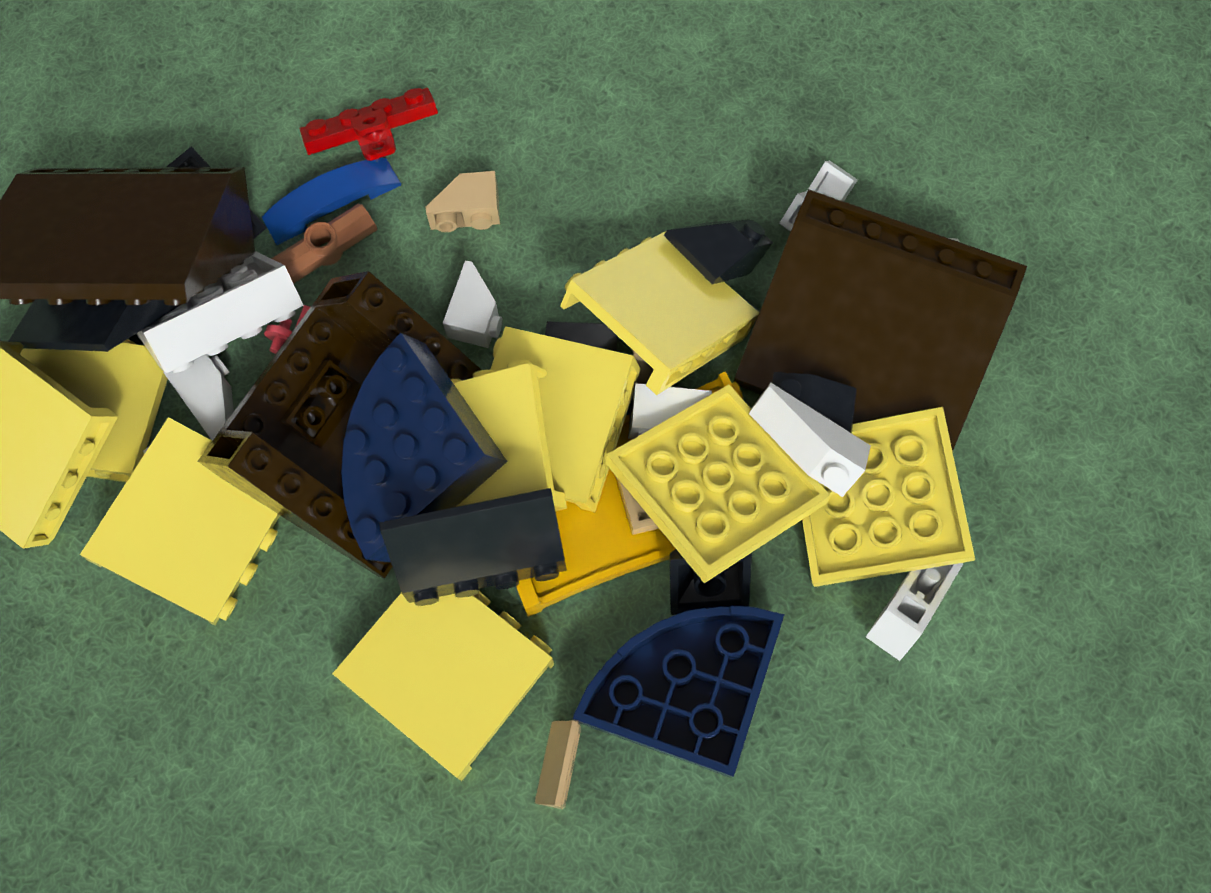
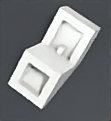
[779,160,858,231]

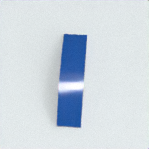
[262,158,401,245]

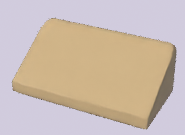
[535,720,581,810]

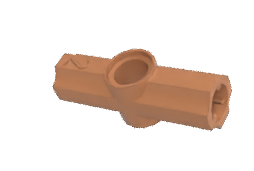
[271,203,377,284]

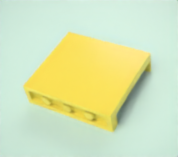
[560,231,760,395]
[490,326,641,513]
[20,340,168,482]
[0,341,118,548]
[450,360,567,511]
[80,417,280,625]
[332,591,554,781]

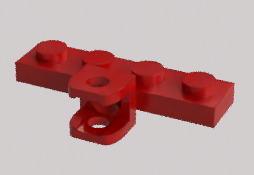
[299,87,438,161]

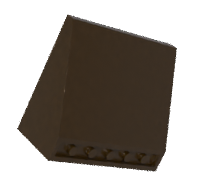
[0,167,255,305]
[734,189,1027,452]
[197,271,482,578]

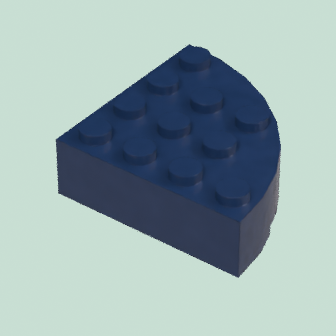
[341,333,508,562]
[572,606,785,778]

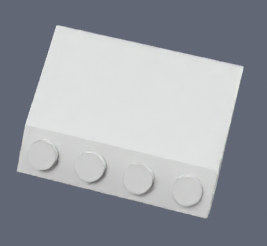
[137,251,304,373]

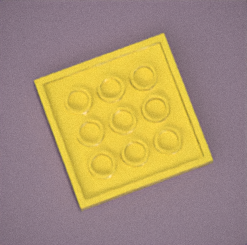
[605,384,831,583]
[802,407,975,587]

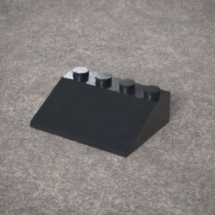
[8,297,193,352]
[379,488,567,606]

